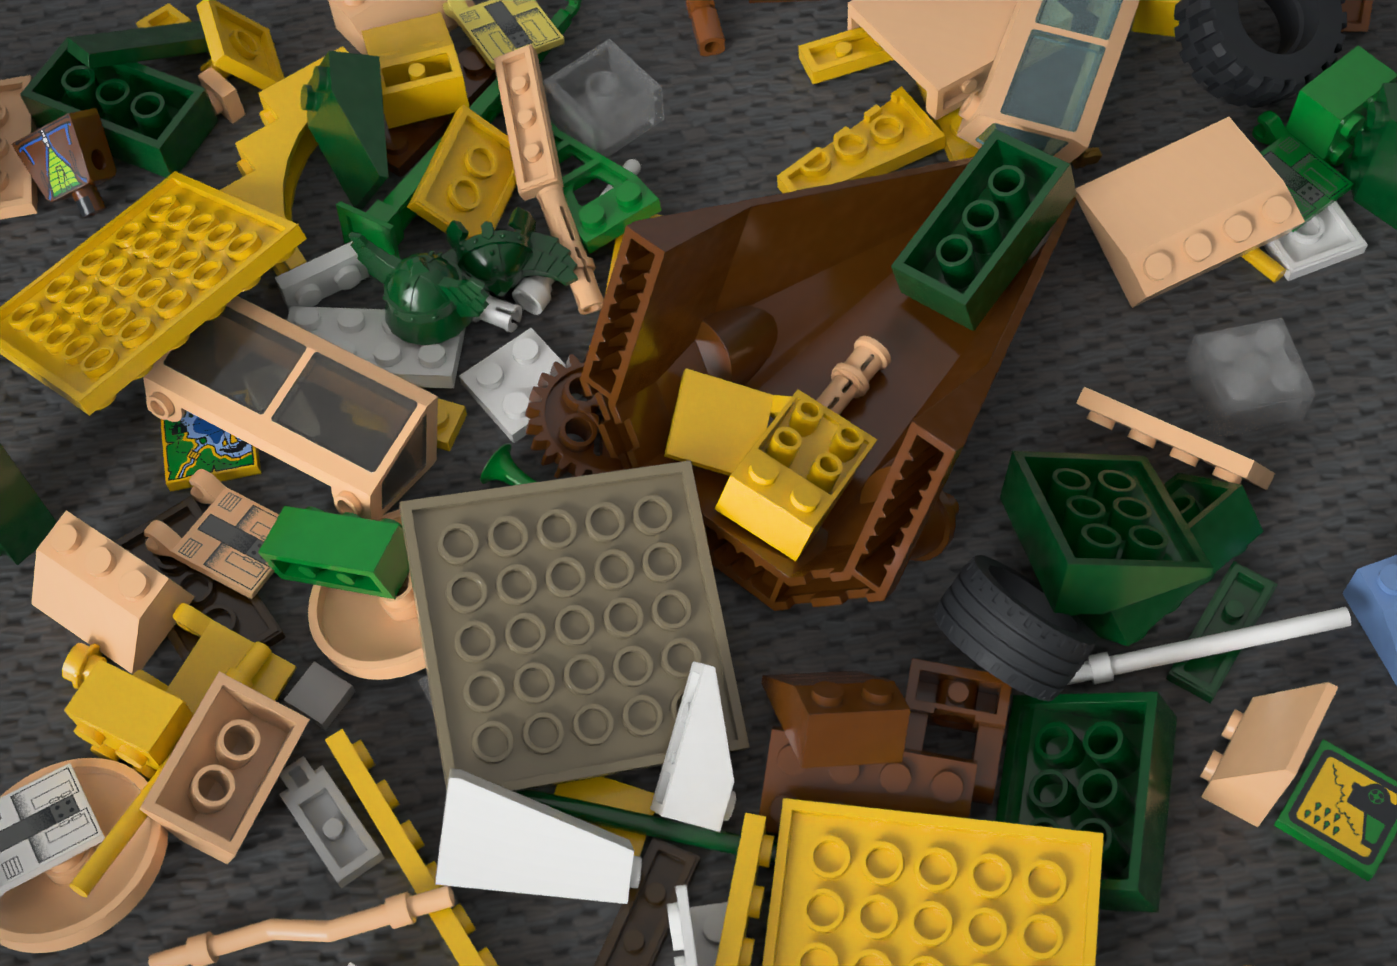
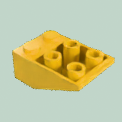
[361,12,469,129]
[715,389,878,561]

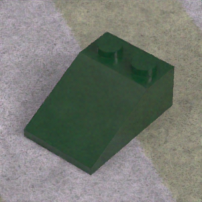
[300,51,388,209]

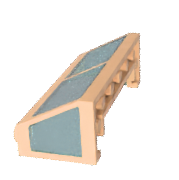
[956,0,1140,163]

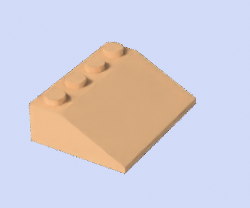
[1075,117,1305,308]

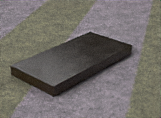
[114,495,286,662]

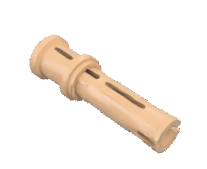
[816,336,891,415]

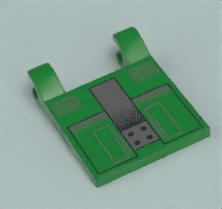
[1252,111,1353,232]

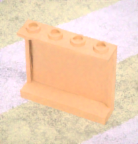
[848,0,1073,120]

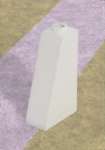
[436,768,641,904]

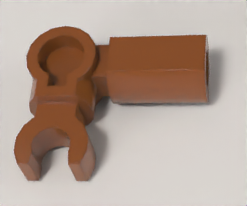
[685,0,725,57]

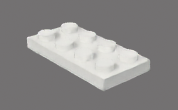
[273,306,466,388]

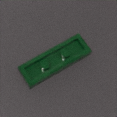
[1166,561,1278,704]

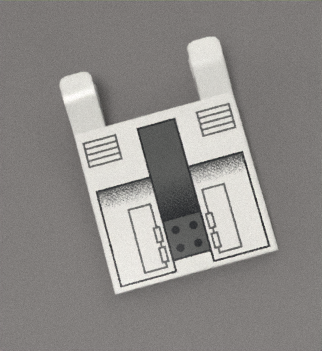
[0,763,105,898]

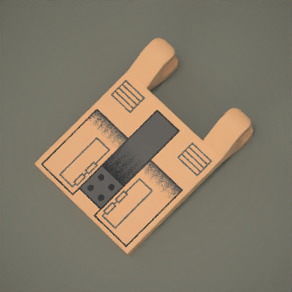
[144,469,279,599]

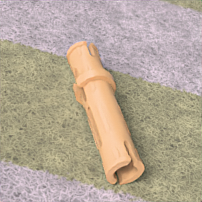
[536,185,604,315]

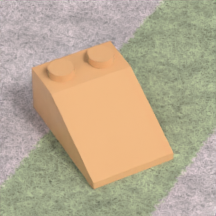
[1200,682,1338,827]

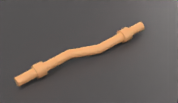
[149,885,455,966]

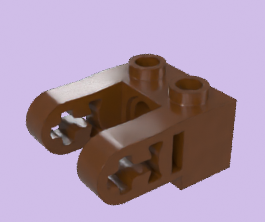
[904,658,1012,805]

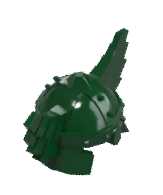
[443,207,578,297]
[348,232,489,346]

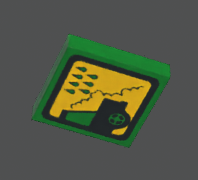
[1273,739,1397,882]

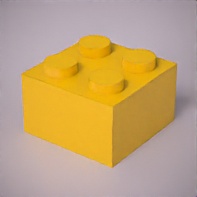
[64,659,194,782]

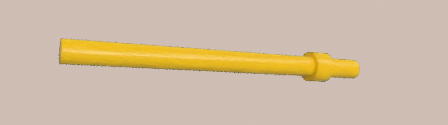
[69,641,272,897]

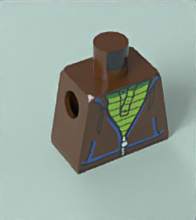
[12,108,117,218]

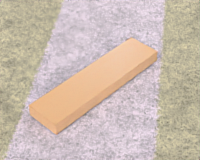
[494,44,564,201]

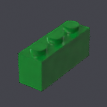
[258,506,410,599]

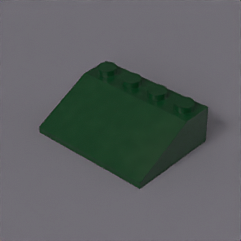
[1000,451,1213,615]
[996,692,1177,913]

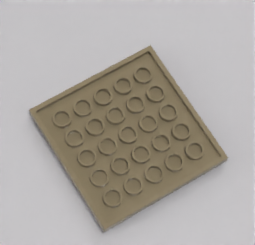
[399,460,750,792]

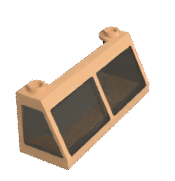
[143,296,438,521]

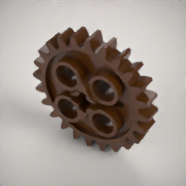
[525,351,624,479]

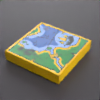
[160,390,261,492]

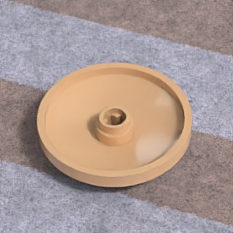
[308,509,426,680]
[0,758,168,953]

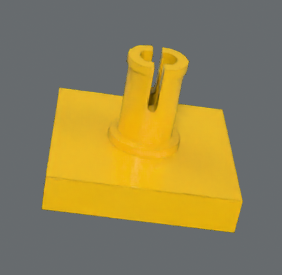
[196,0,284,90]

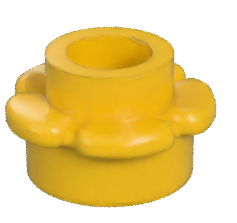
[62,643,107,689]

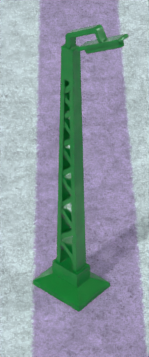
[336,0,581,258]

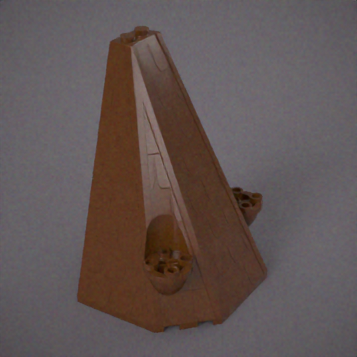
[580,157,1076,611]

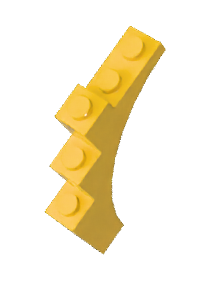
[220,46,349,276]

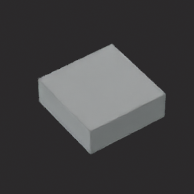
[284,662,356,730]

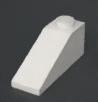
[650,661,736,832]

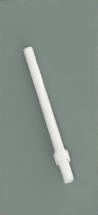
[1067,607,1351,685]

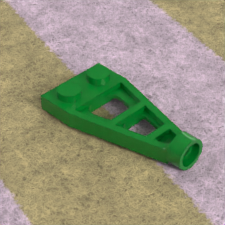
[551,121,662,254]

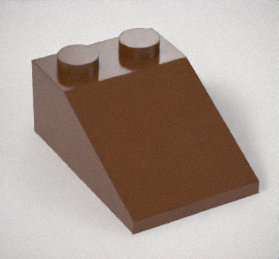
[761,671,911,768]

